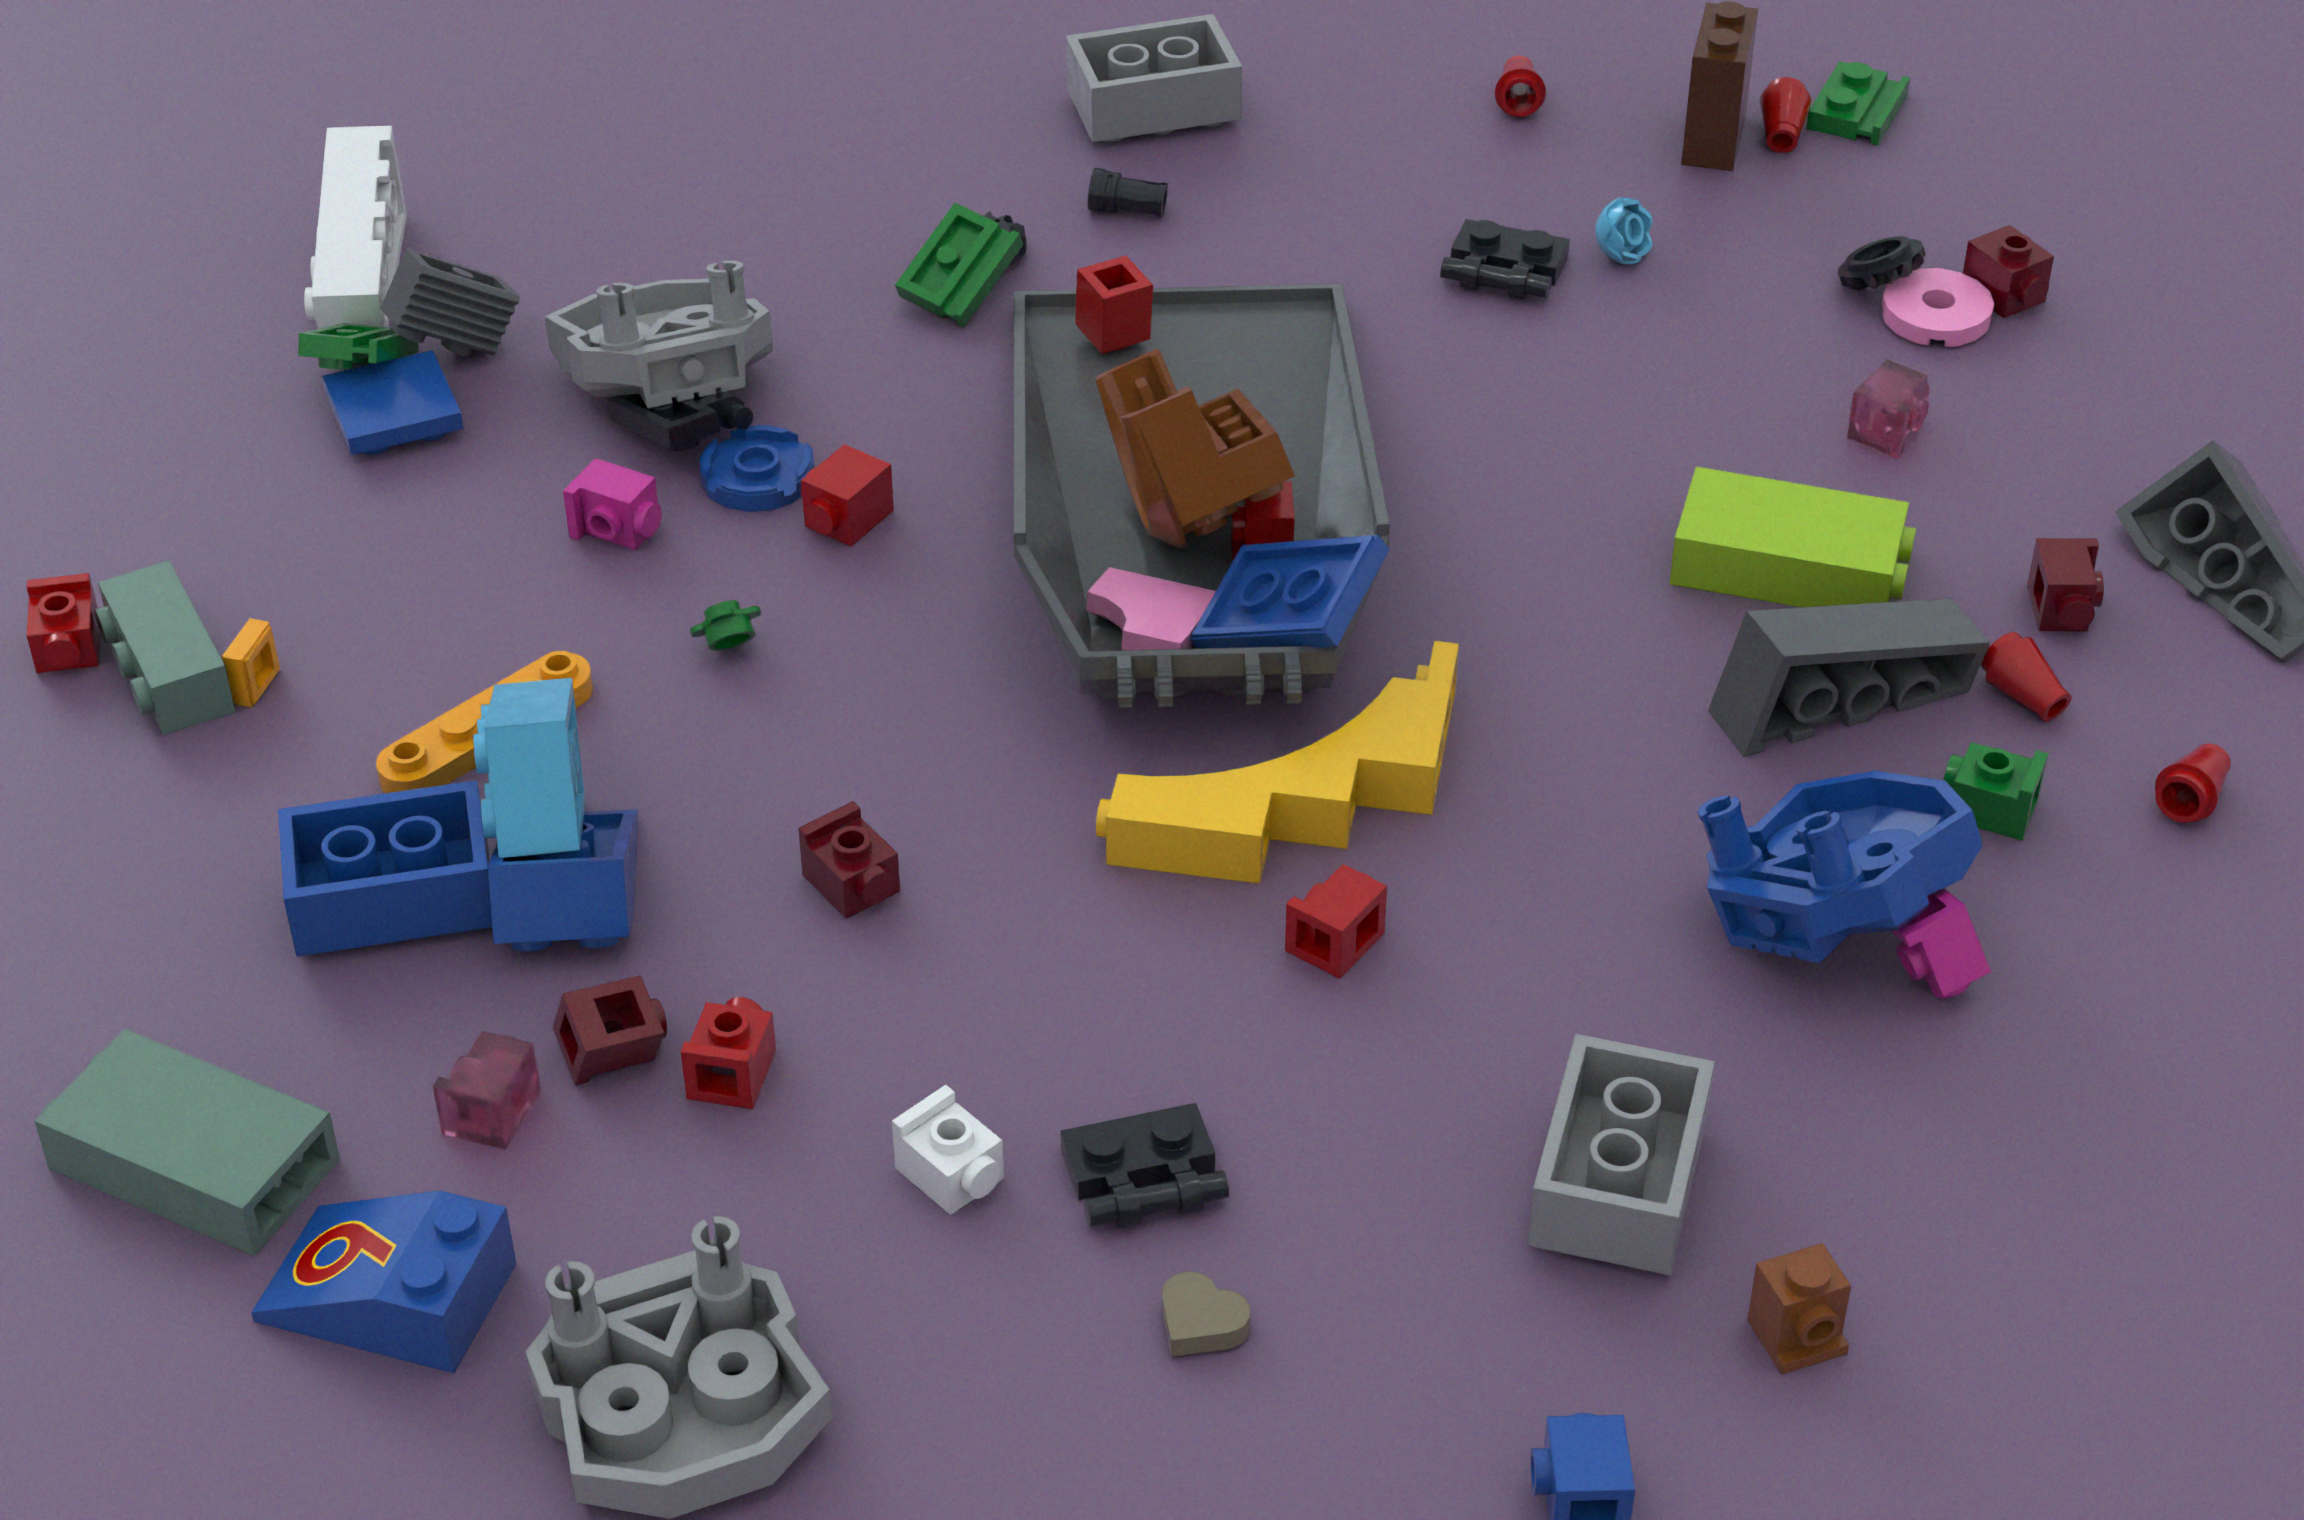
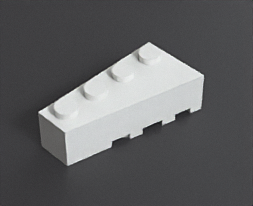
[304,125,407,329]

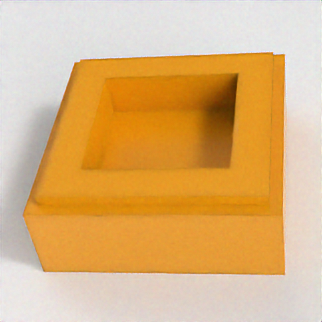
[222,618,280,708]

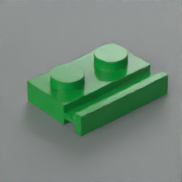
[1806,61,1910,146]
[895,202,1023,328]
[298,323,419,369]

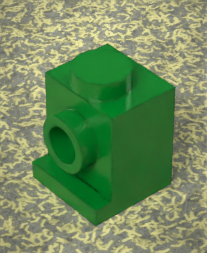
[1943,742,2049,841]

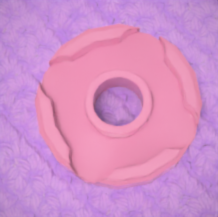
[1882,268,1994,347]

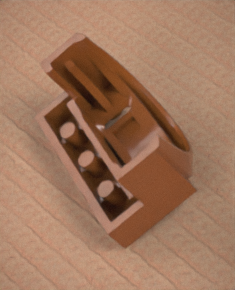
[1095,349,1295,549]

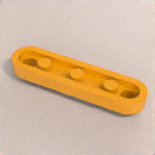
[376,651,593,793]

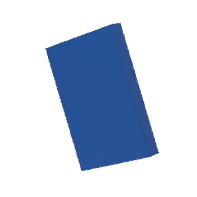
[1190,535,1390,649]

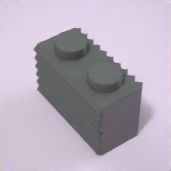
[380,248,519,357]

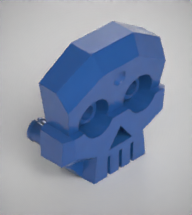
[1697,771,1983,963]

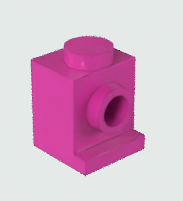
[563,458,662,550]
[1891,888,1991,998]

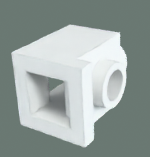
[892,1085,1004,1215]

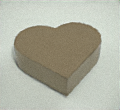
[1162,1271,1251,1357]

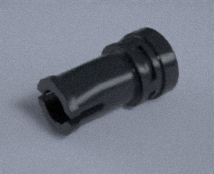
[1088,167,1168,217]

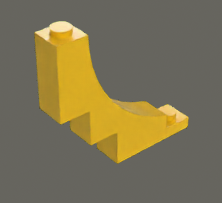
[1096,641,1459,884]

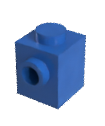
[1530,1413,1635,1520]

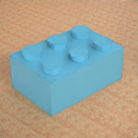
[473,678,586,858]

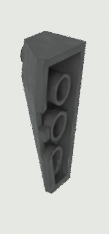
[2115,440,2304,662]

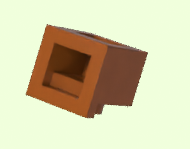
[1747,1243,1851,1375]

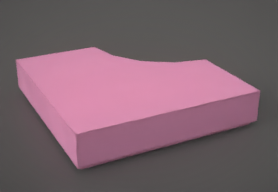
[1086,567,1216,650]

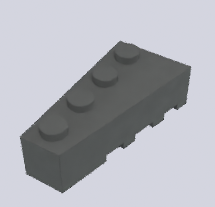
[1708,598,1991,757]

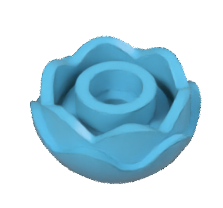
[1595,197,1653,264]

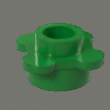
[690,600,761,651]

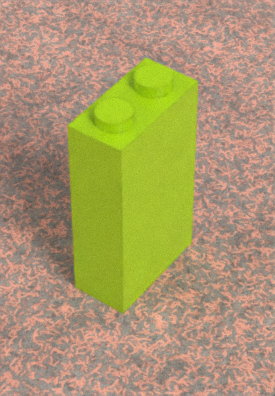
[1670,466,1917,607]

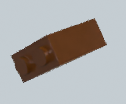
[1681,1,1758,171]

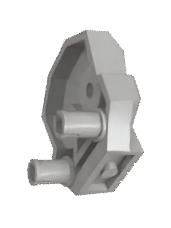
[545,260,774,408]
[525,1216,833,1519]

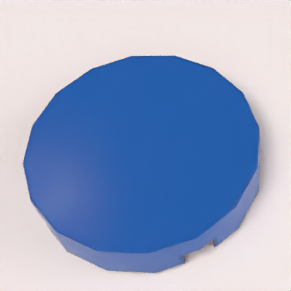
[699,425,814,512]

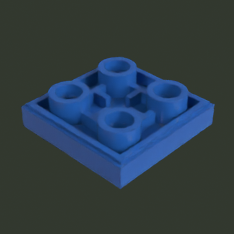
[322,350,464,455]

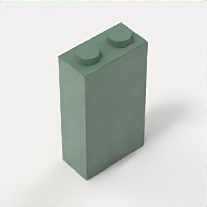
[34,1029,340,1256]

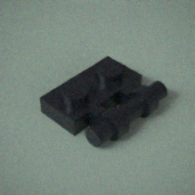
[1440,219,1570,299]
[608,391,753,451]
[1060,1103,1229,1228]

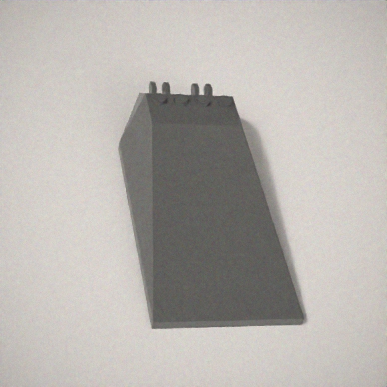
[1014,284,1390,708]

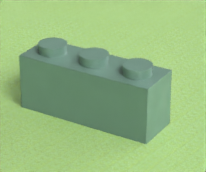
[94,560,235,735]

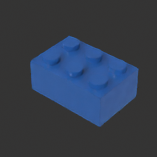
[278,780,492,957]

